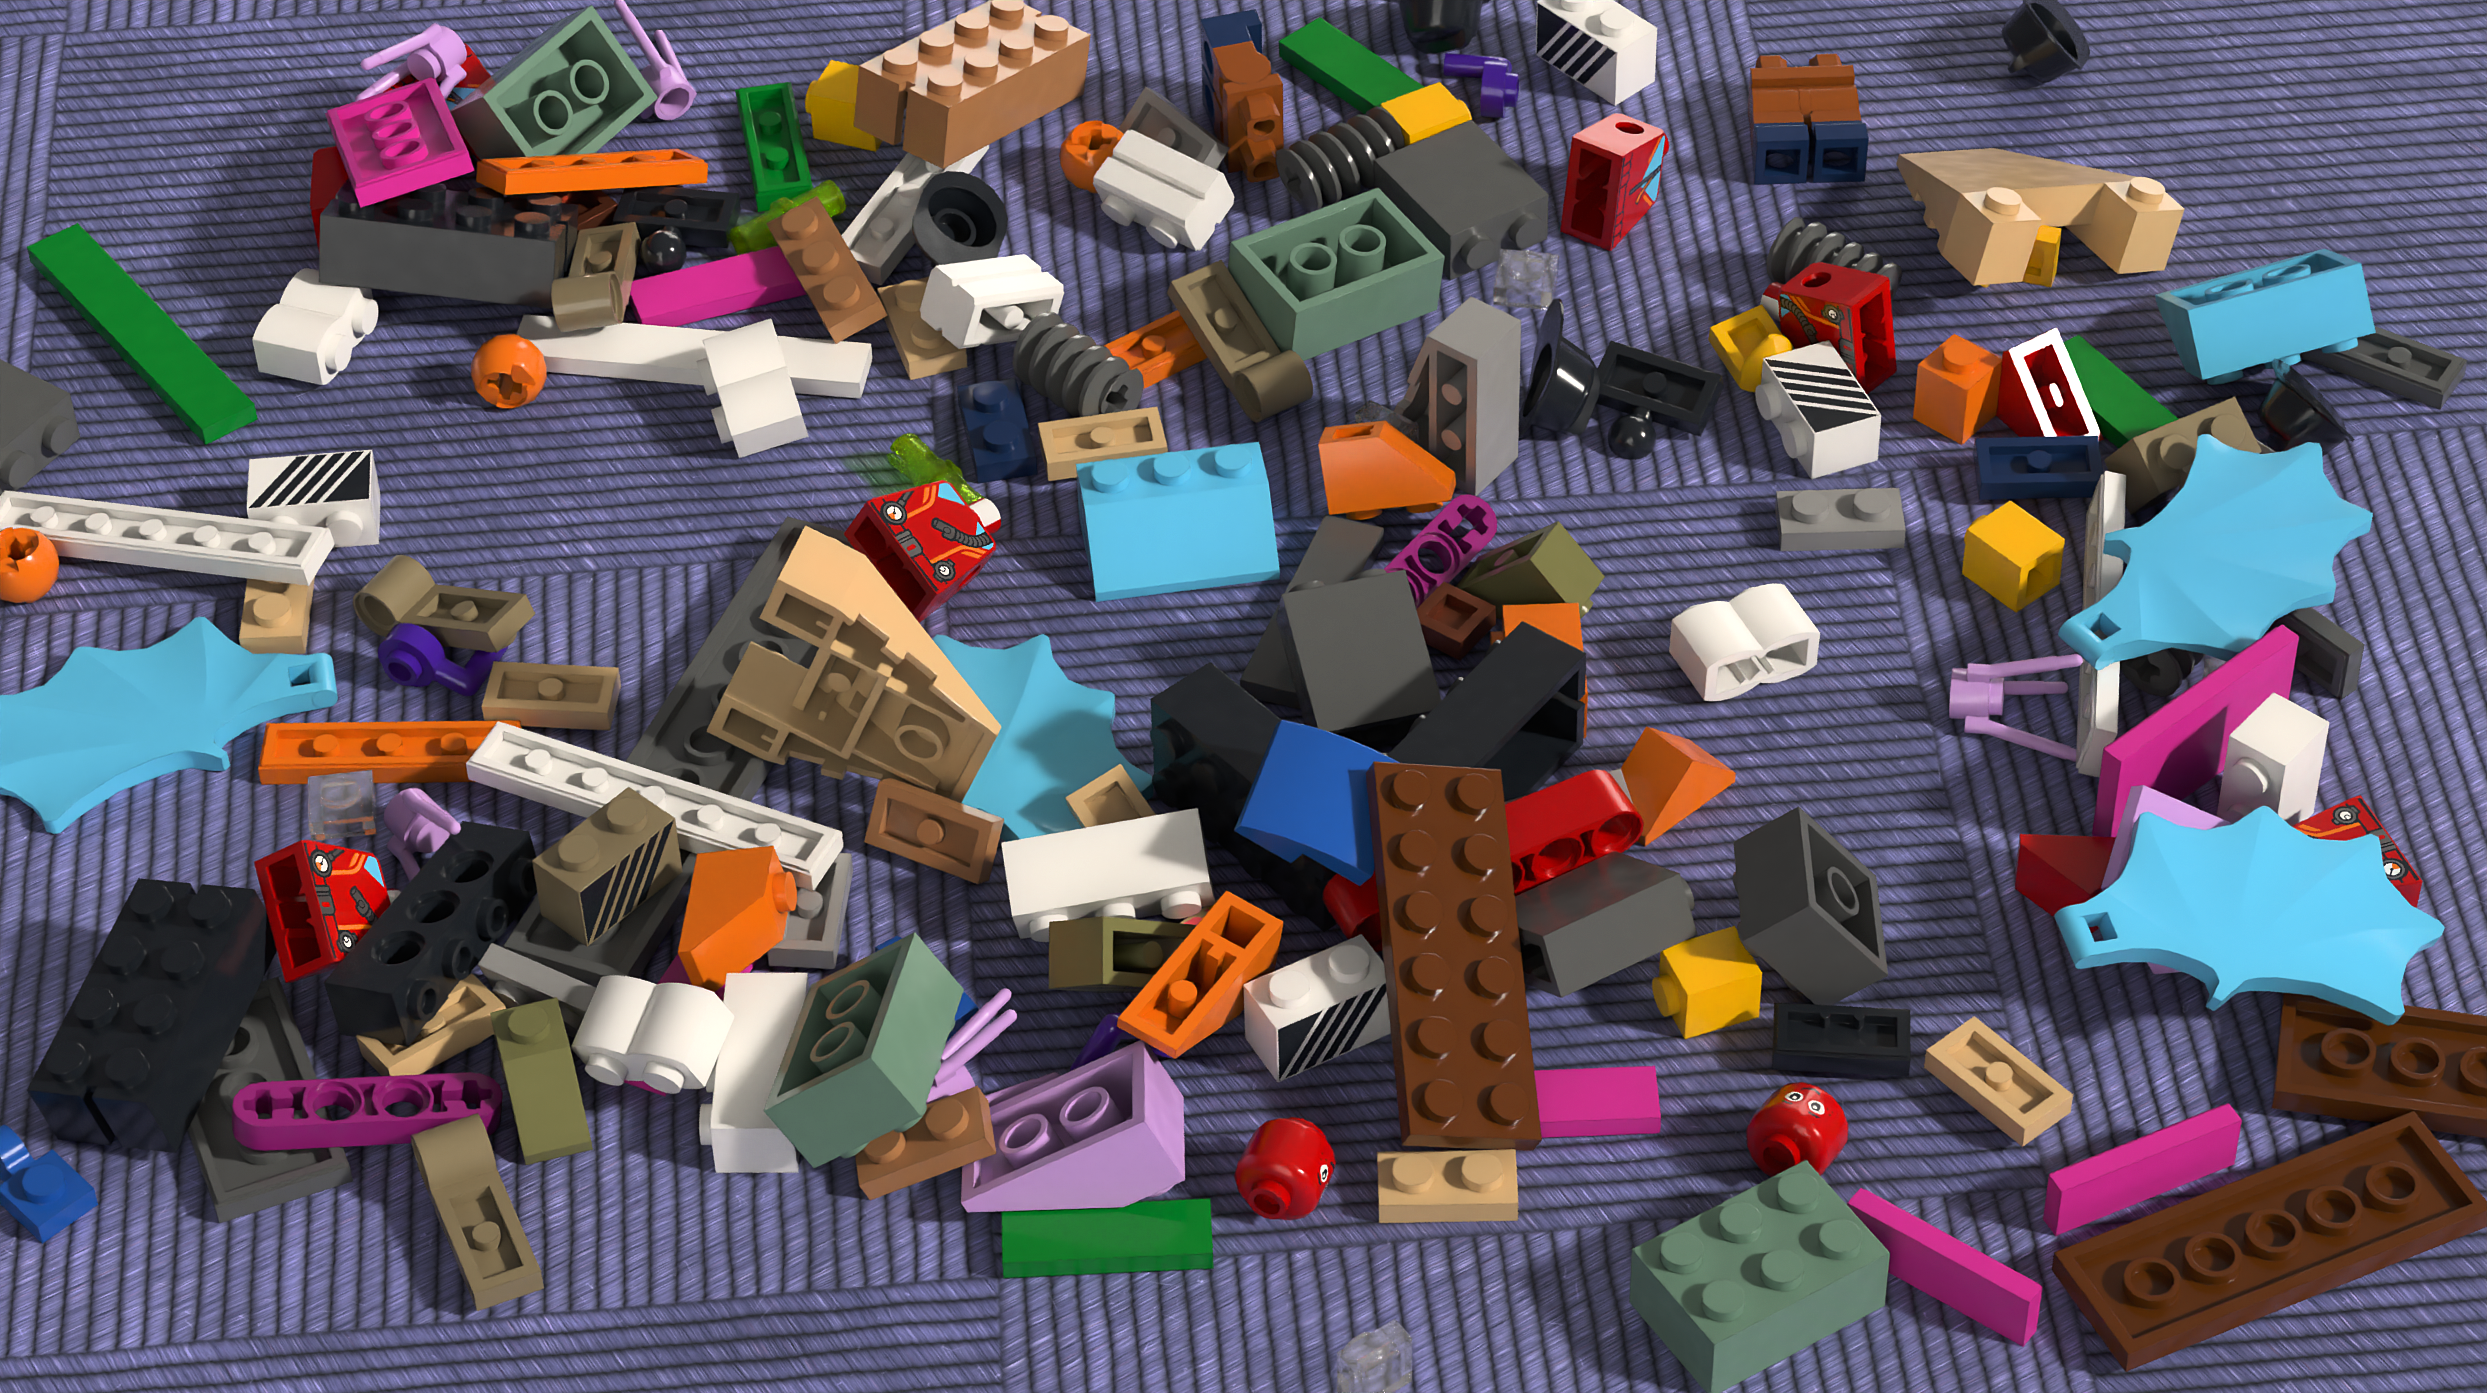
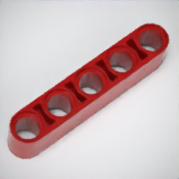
[1323,769,1644,952]

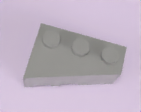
[1392,296,1521,496]

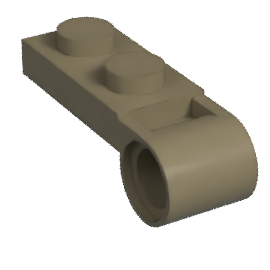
[551,222,641,332]
[1167,260,1313,422]
[353,555,535,652]
[410,1113,544,1311]

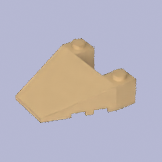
[1896,148,2185,286]
[706,525,1002,803]

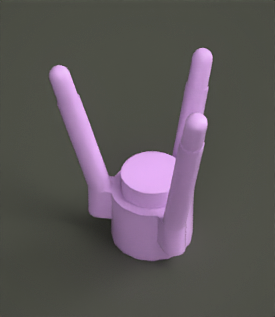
[614,0,697,120]
[355,23,467,102]
[1949,654,2083,762]
[384,788,461,882]
[926,988,1060,1108]

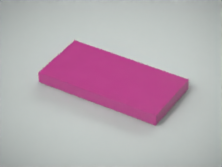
[325,77,474,208]
[2092,625,2299,837]

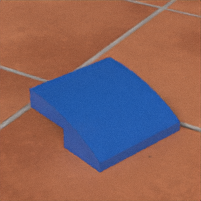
[1234,720,1400,886]

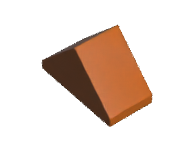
[1621,726,1736,847]

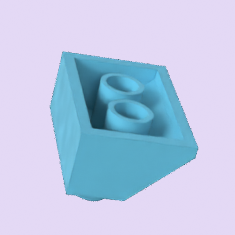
[2155,249,2376,385]
[1076,442,1280,602]

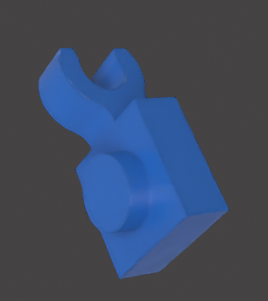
[0,1124,98,1244]

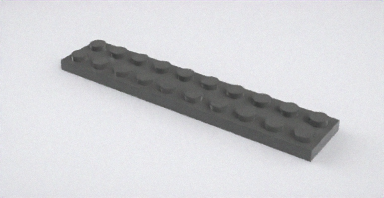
[503,516,855,988]

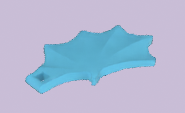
[2058,434,2373,670]
[0,617,338,834]
[932,634,1154,842]
[2054,806,2445,1026]

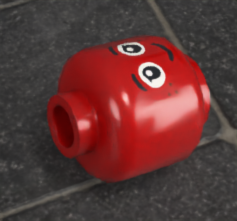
[1746,1082,1848,1177]
[1234,1117,1336,1220]

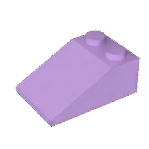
[961,1040,1185,1212]

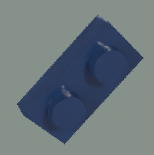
[957,377,1038,484]
[1973,435,2104,500]

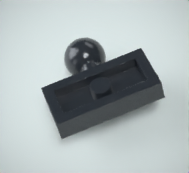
[612,186,741,275]
[1596,341,1724,460]

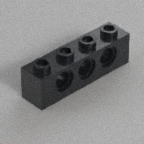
[324,821,537,1047]

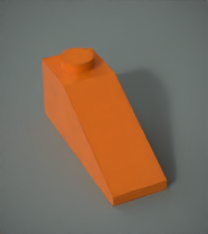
[1117,890,1284,1059]

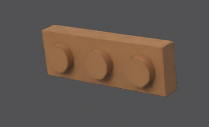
[766,196,888,344]

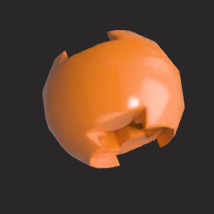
[1059,120,1124,194]
[471,334,547,409]
[0,527,59,604]

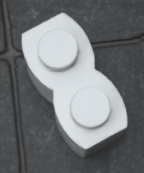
[252,268,378,385]
[696,318,809,458]
[1669,584,1820,701]
[571,975,735,1094]

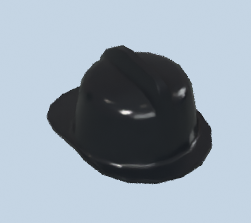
[1383,0,1491,55]
[2001,0,2090,83]
[912,171,1008,268]
[1519,299,1601,437]
[2257,359,2355,457]

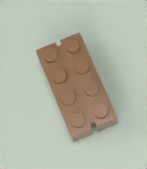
[854,0,1091,169]

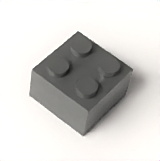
[1733,806,1888,1005]

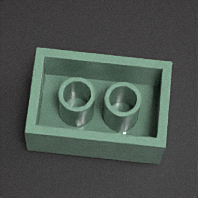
[450,5,658,199]
[1228,188,1445,361]
[763,932,964,1168]
[1629,1160,1890,1393]

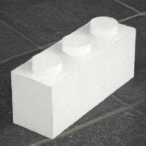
[1001,808,1215,942]
[699,973,809,1173]

